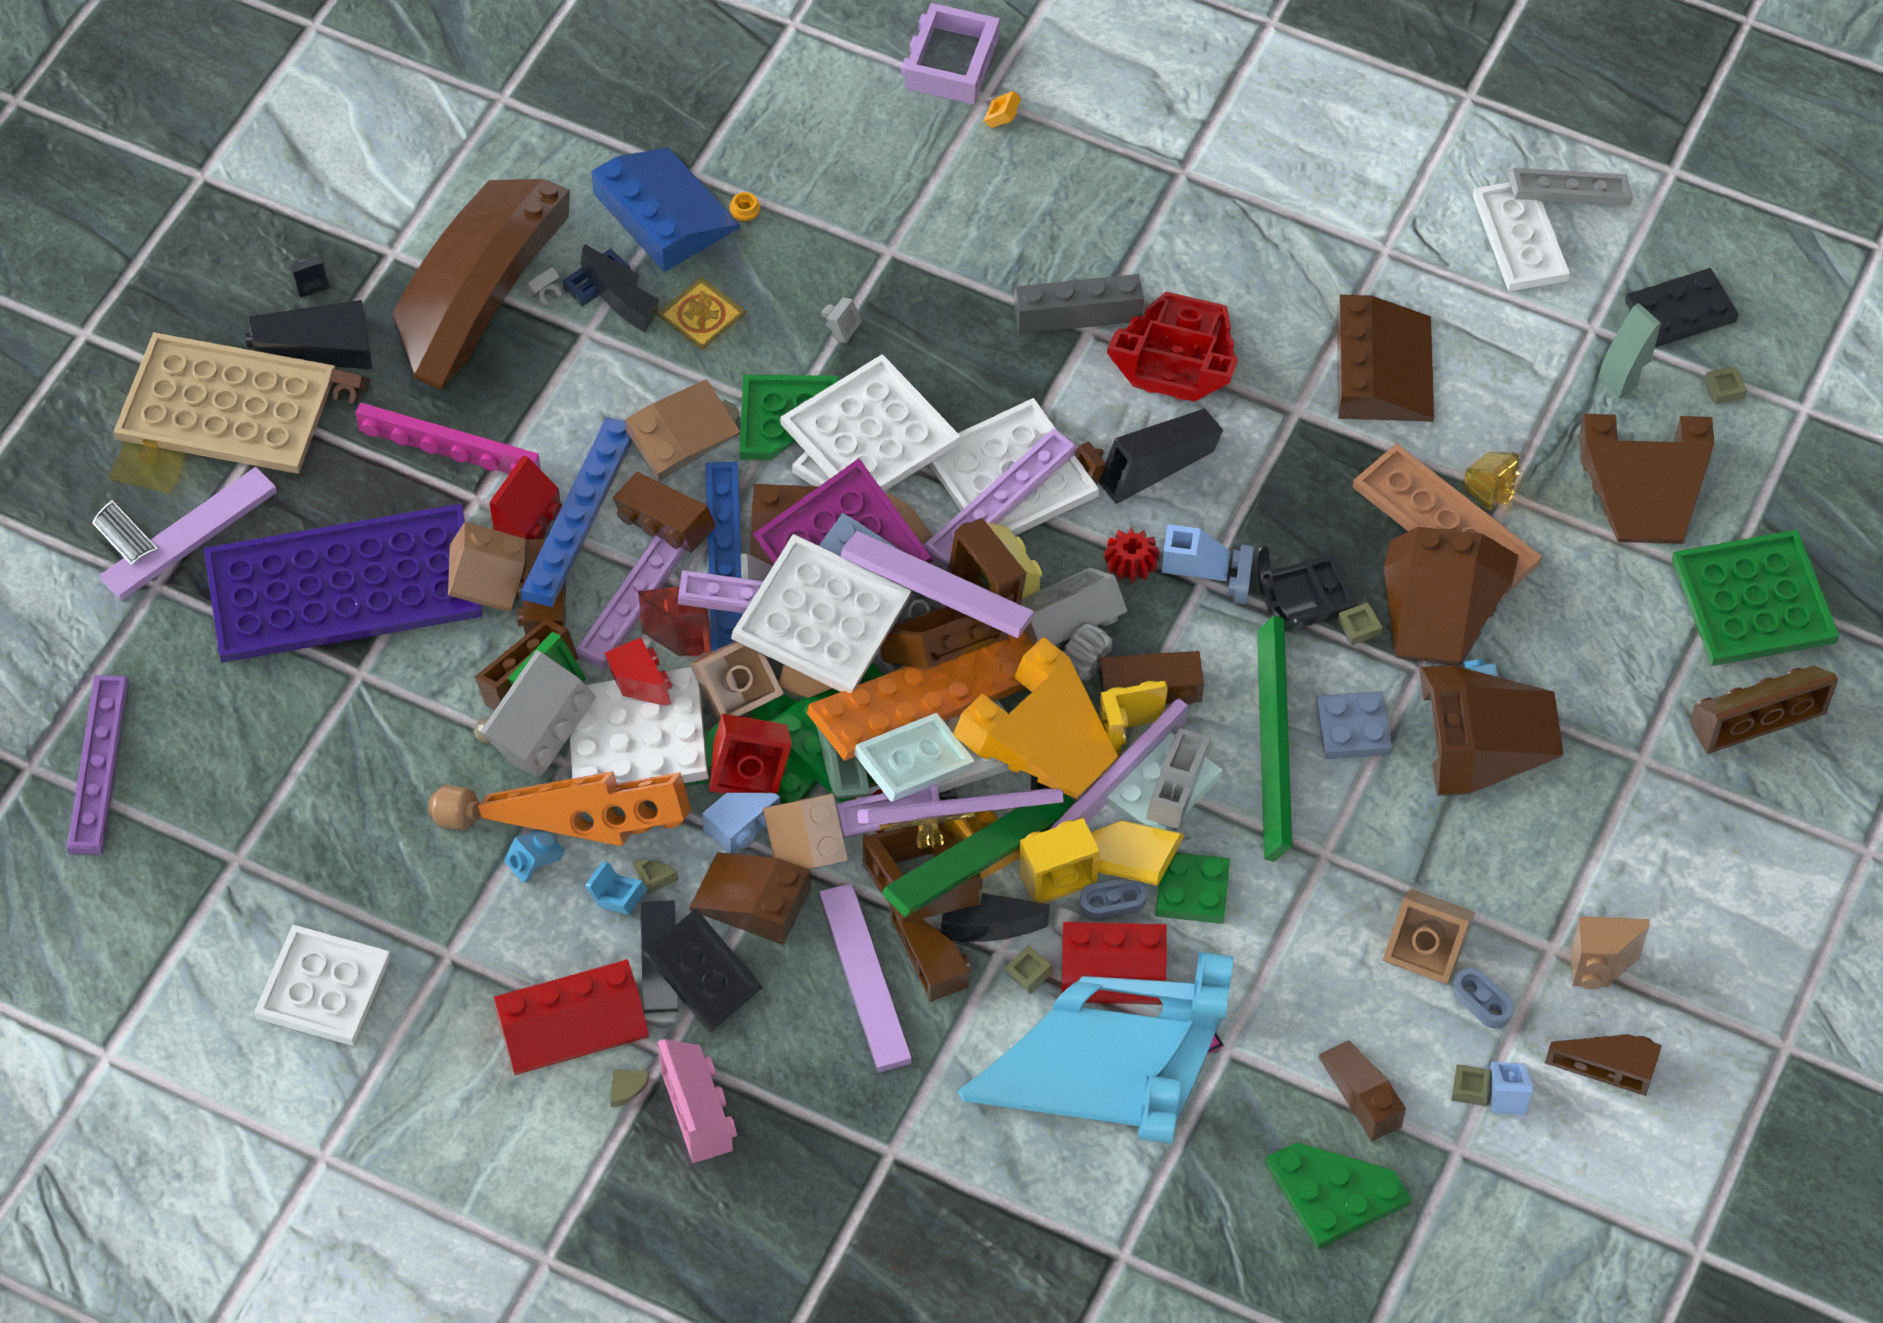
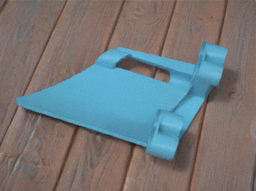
[957,952,1234,1145]

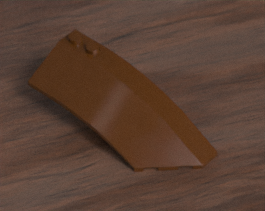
[393,179,570,390]

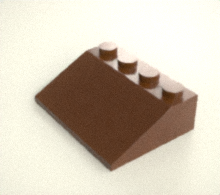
[1337,294,1434,422]

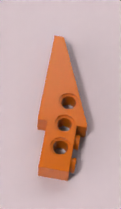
[478,771,691,846]

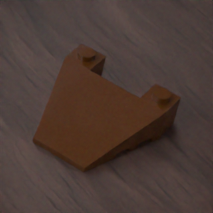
[1579,414,1714,544]

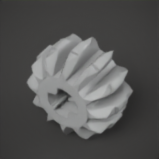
[1064,623,1112,681]

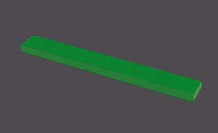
[1257,615,1292,862]
[881,788,1075,918]

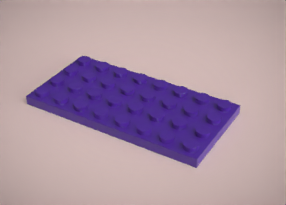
[204,503,483,663]

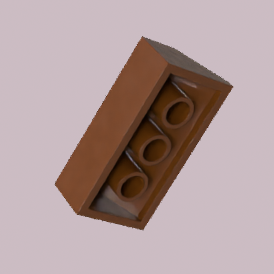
[1689,665,1838,754]

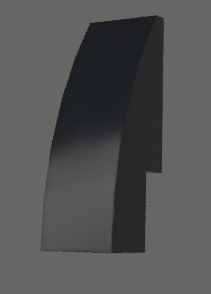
[580,244,659,332]
[941,893,1050,942]
[640,900,678,1013]

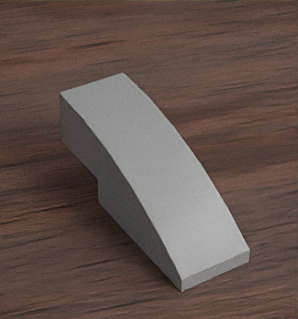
[1146,728,1211,829]

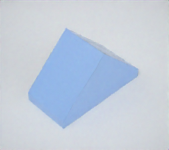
[1490,1062,1533,1115]

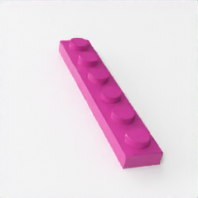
[355,403,541,474]

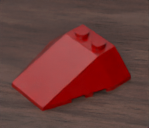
[1107,291,1238,402]

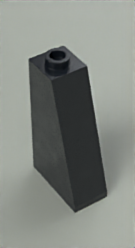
[244,300,372,369]
[1098,408,1223,504]

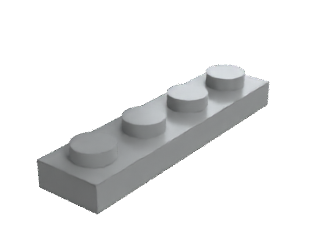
[1508,168,1633,206]

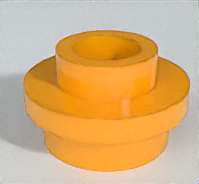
[729,192,760,221]

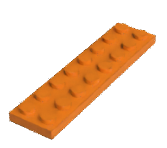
[807,631,1034,761]

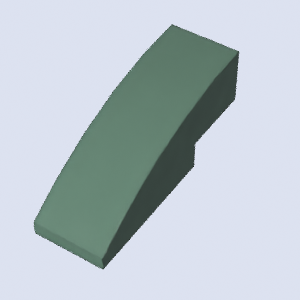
[1598,303,1661,399]
[817,727,870,799]

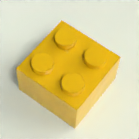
[1019,818,1100,903]

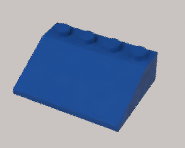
[591,147,740,272]

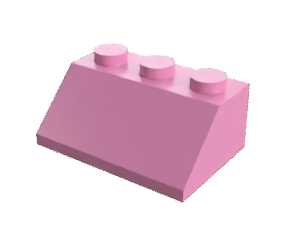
[658,1039,737,1163]

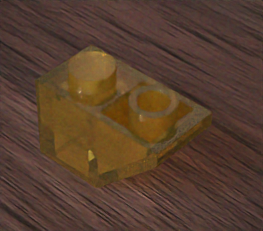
[1463,452,1521,511]

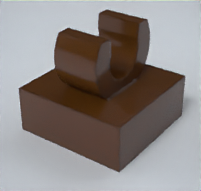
[329,369,371,404]
[1075,442,1106,486]

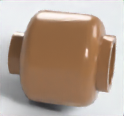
[428,785,480,831]

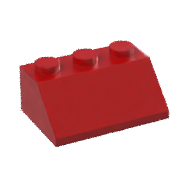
[1061,922,1167,1005]

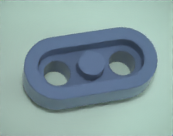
[1228,544,1254,605]
[1080,878,1148,920]
[1453,968,1514,1028]

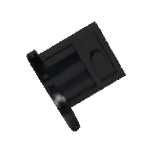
[1257,545,1358,632]

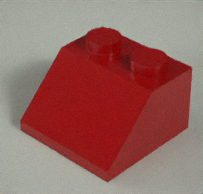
[489,455,562,539]
[709,713,792,795]

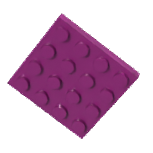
[753,458,933,585]

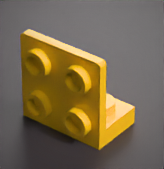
[1099,681,1168,758]

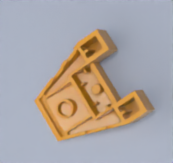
[953,637,1118,799]

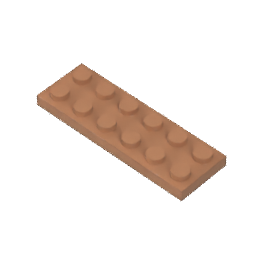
[1352,443,1542,600]

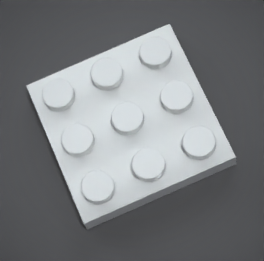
[254,925,391,1046]

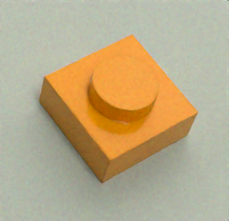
[983,91,1021,129]

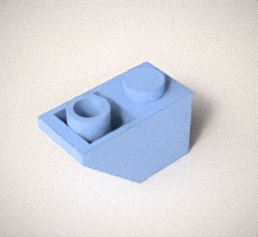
[1162,524,1231,581]
[702,793,780,854]

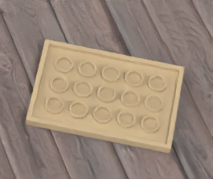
[113,332,335,474]

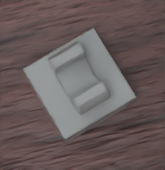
[520,267,562,308]
[821,297,862,343]

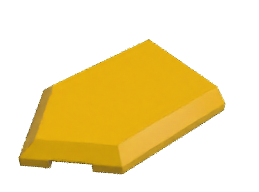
[1091,820,1184,886]

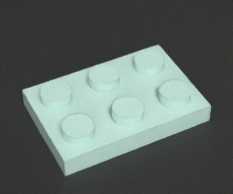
[854,713,975,802]
[1107,732,1223,830]

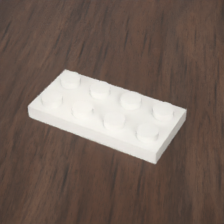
[1473,182,1570,292]

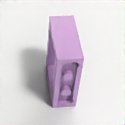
[901,3,1000,105]

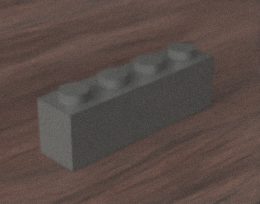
[1014,274,1144,334]

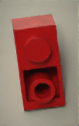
[604,637,672,706]

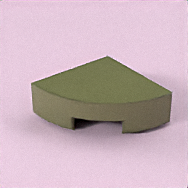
[632,859,678,894]
[610,1070,649,1107]

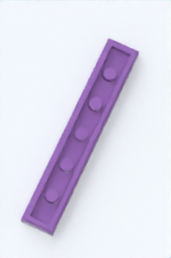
[67,675,129,855]

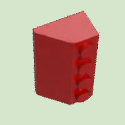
[493,959,649,1075]

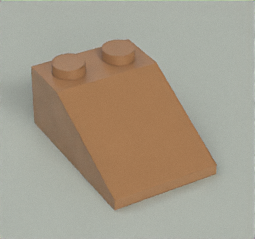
[625,379,740,482]

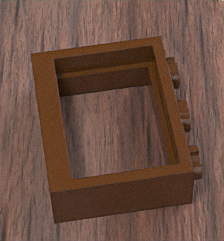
[948,518,1027,605]
[880,605,1008,669]
[863,819,983,924]

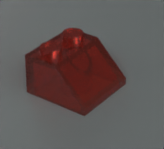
[638,586,711,656]

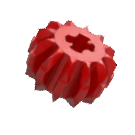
[1104,527,1160,584]

